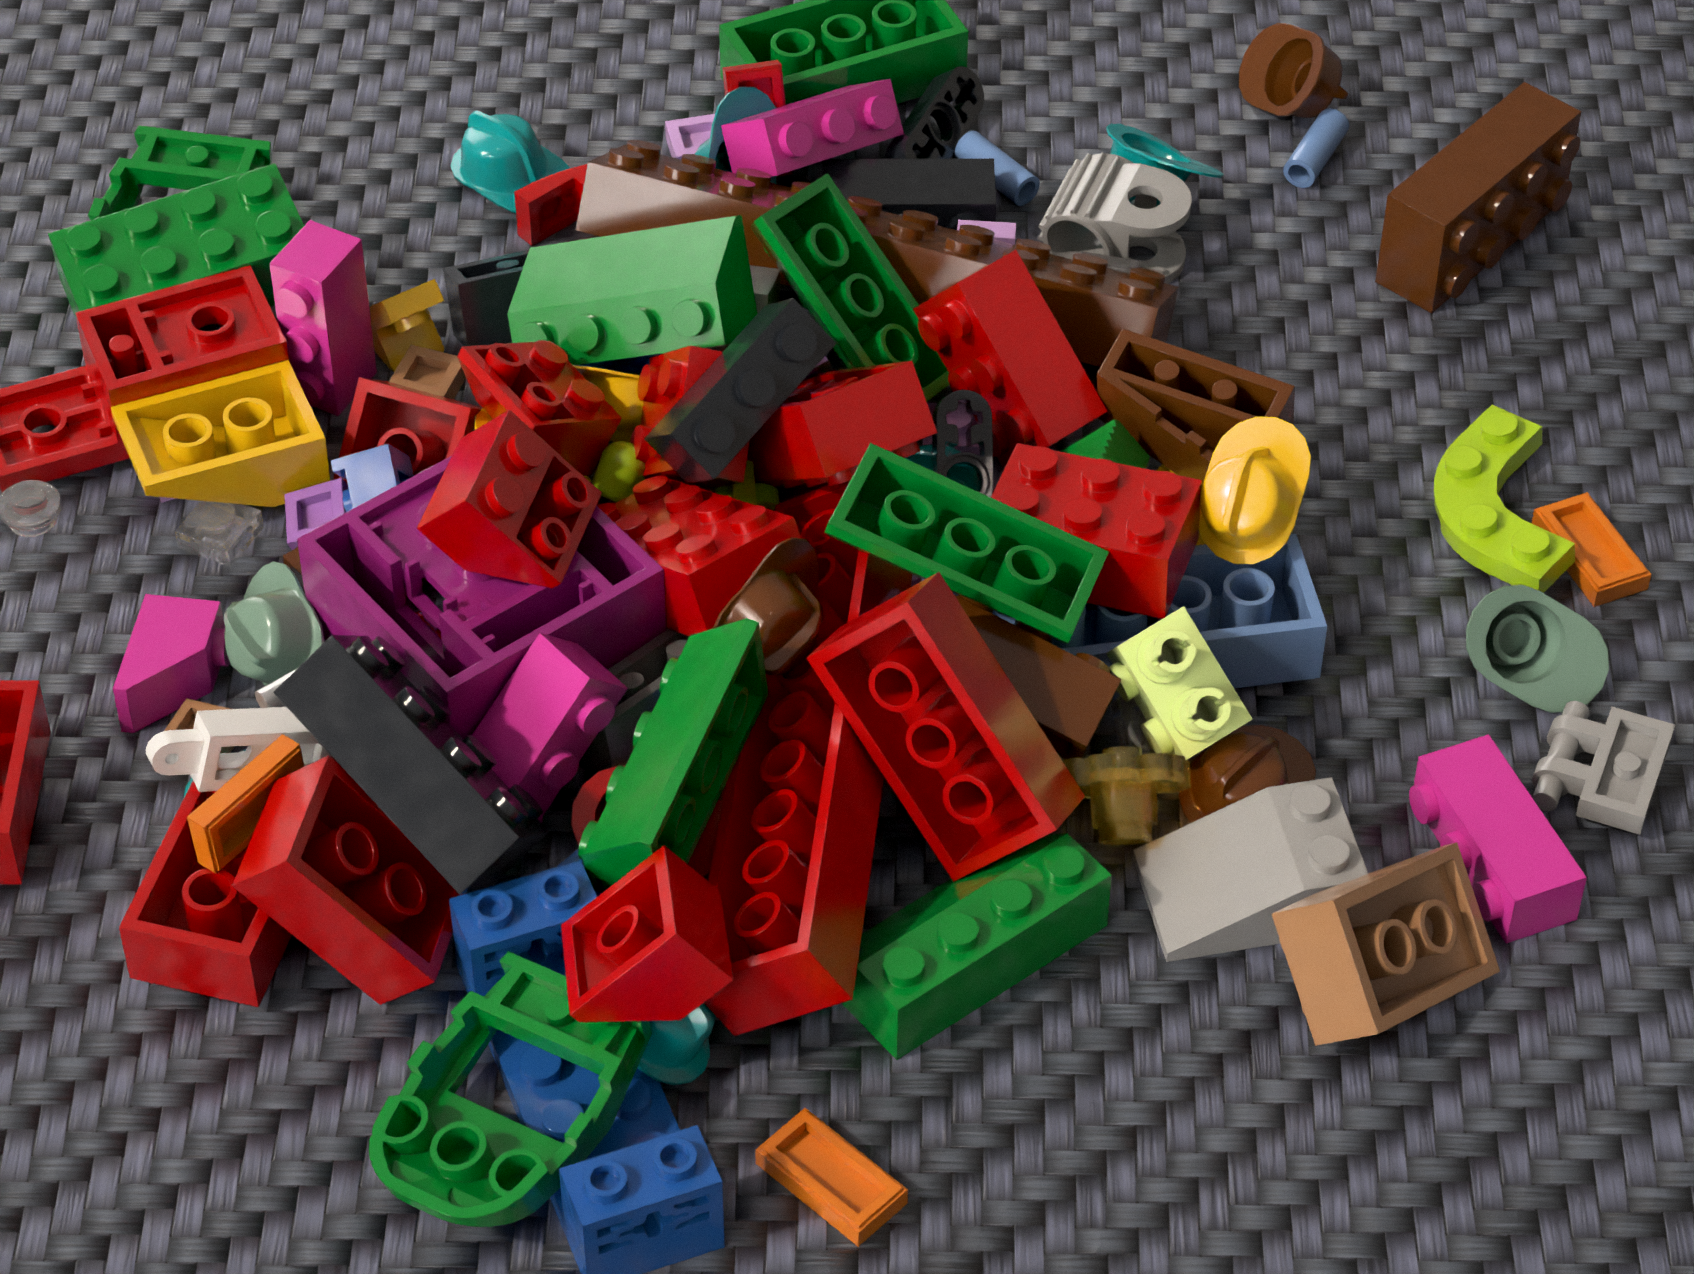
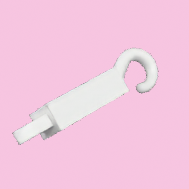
[146,707,336,792]

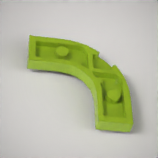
[1434,405,1575,593]

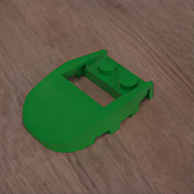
[88,125,272,220]
[369,951,652,1227]

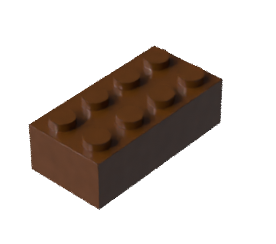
[1375,82,1581,314]

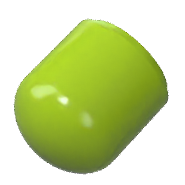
[592,441,645,502]

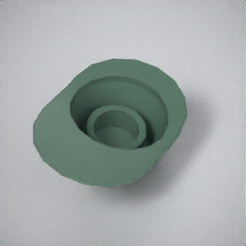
[224,561,324,686]
[1466,585,1609,713]

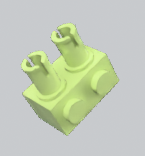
[1106,606,1253,765]

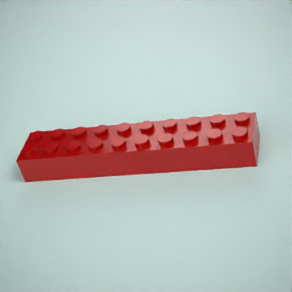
[704,480,913,1036]

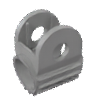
[1038,152,1192,284]

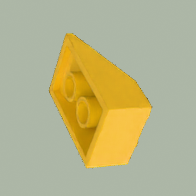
[111,360,330,507]

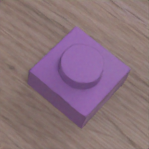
[285,477,348,550]

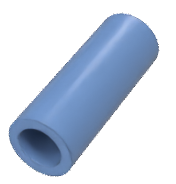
[1283,108,1349,188]
[955,131,1040,206]

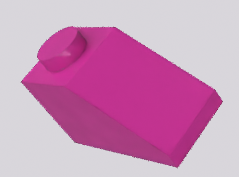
[113,594,230,733]

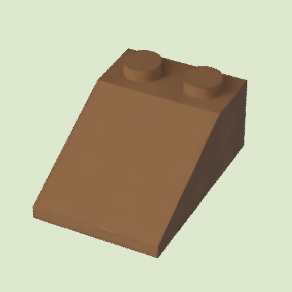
[1272,842,1500,1046]

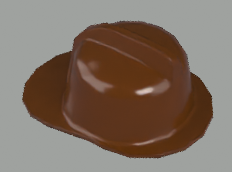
[1239,23,1349,118]
[713,537,822,675]
[1178,725,1316,823]

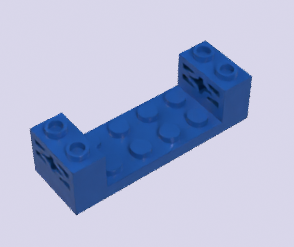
[449,860,725,1274]

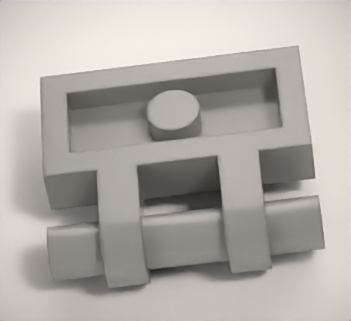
[1532,701,1675,835]

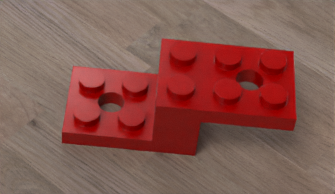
[0,265,289,494]

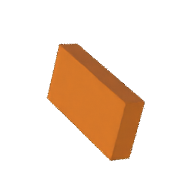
[1531,492,1651,607]
[187,734,305,873]
[755,1108,908,1247]

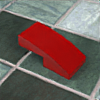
[514,164,587,246]

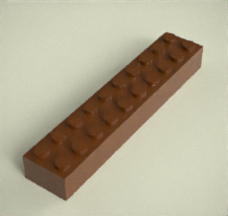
[576,140,1179,367]

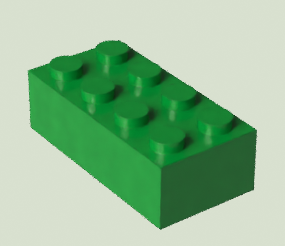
[719,0,969,105]
[48,163,304,330]

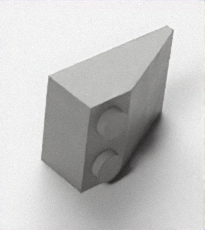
[1133,777,1368,962]

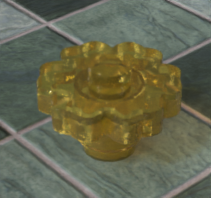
[1063,746,1191,845]

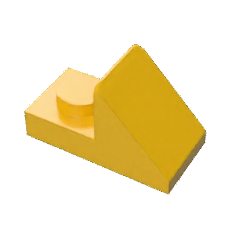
[369,279,444,372]

